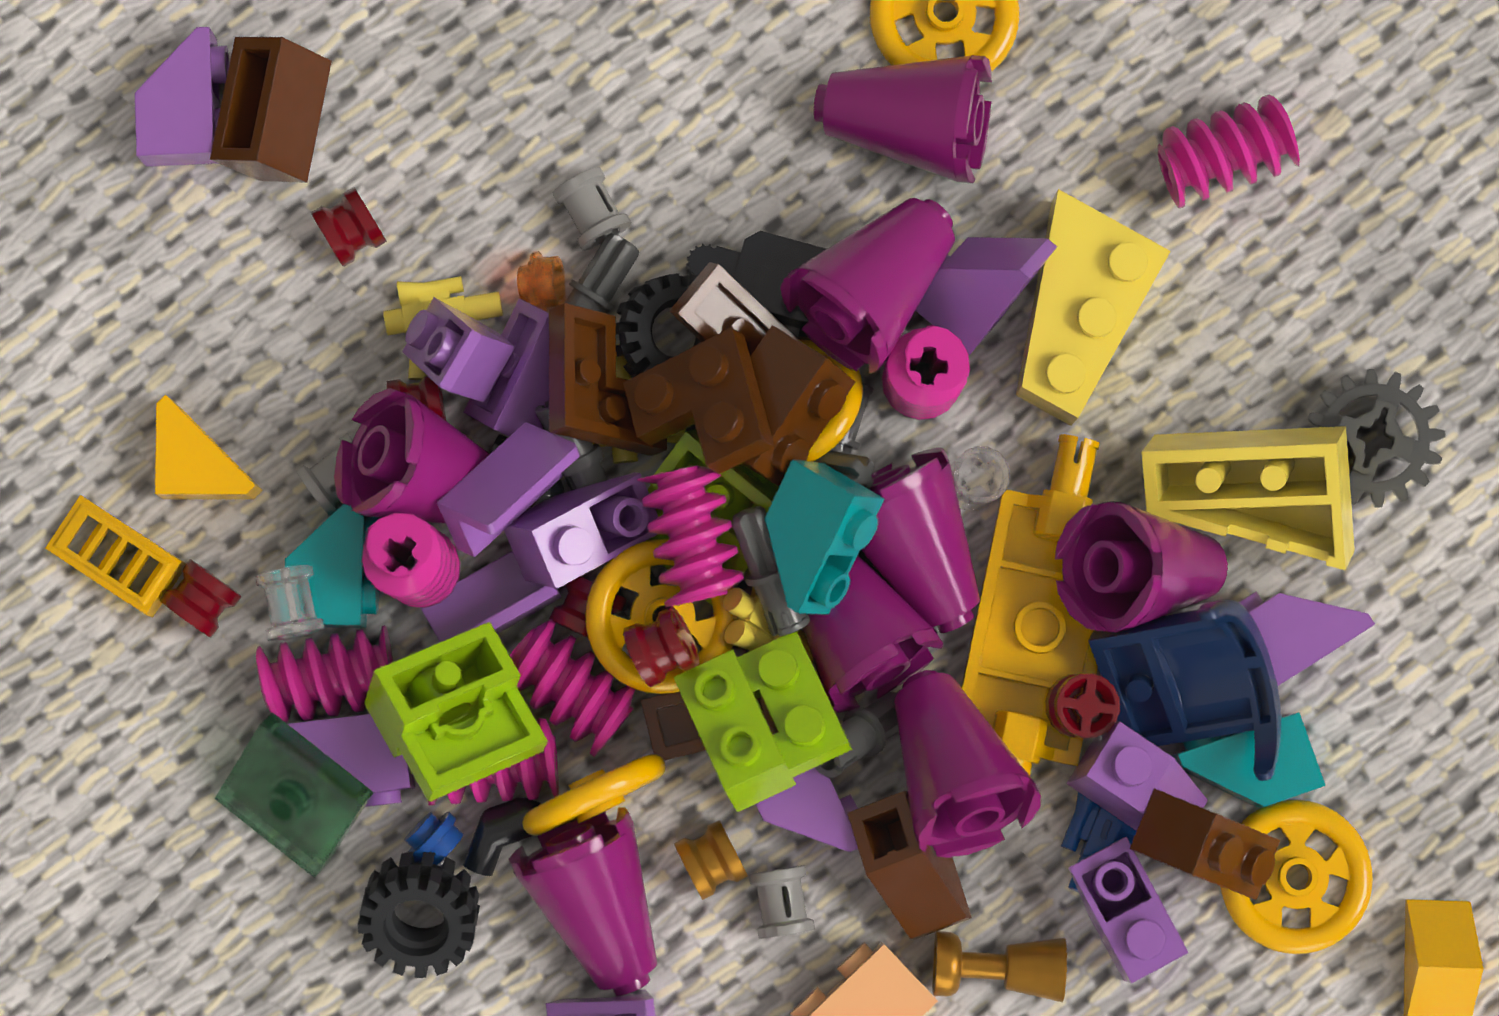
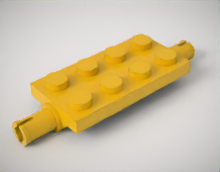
[961,434,1100,775]

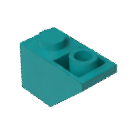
[765,460,884,614]
[283,504,380,628]
[1170,712,1326,807]

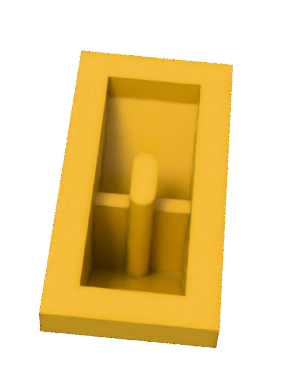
[155,394,263,499]
[1404,899,1484,1016]

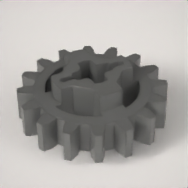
[1307,369,1446,508]

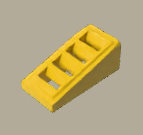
[45,495,187,618]

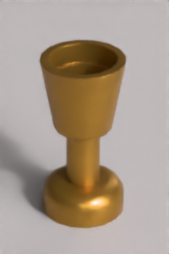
[932,931,1067,1003]

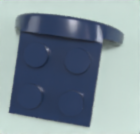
[1088,599,1281,781]

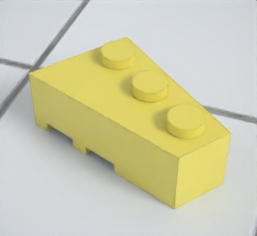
[1016,189,1171,426]
[1142,426,1355,571]

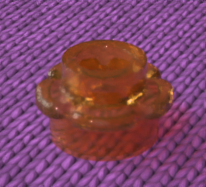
[517,251,566,312]

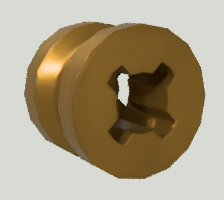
[674,820,748,900]

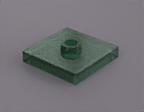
[214,712,374,878]

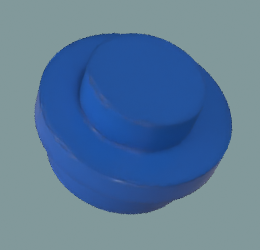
[404,812,464,865]

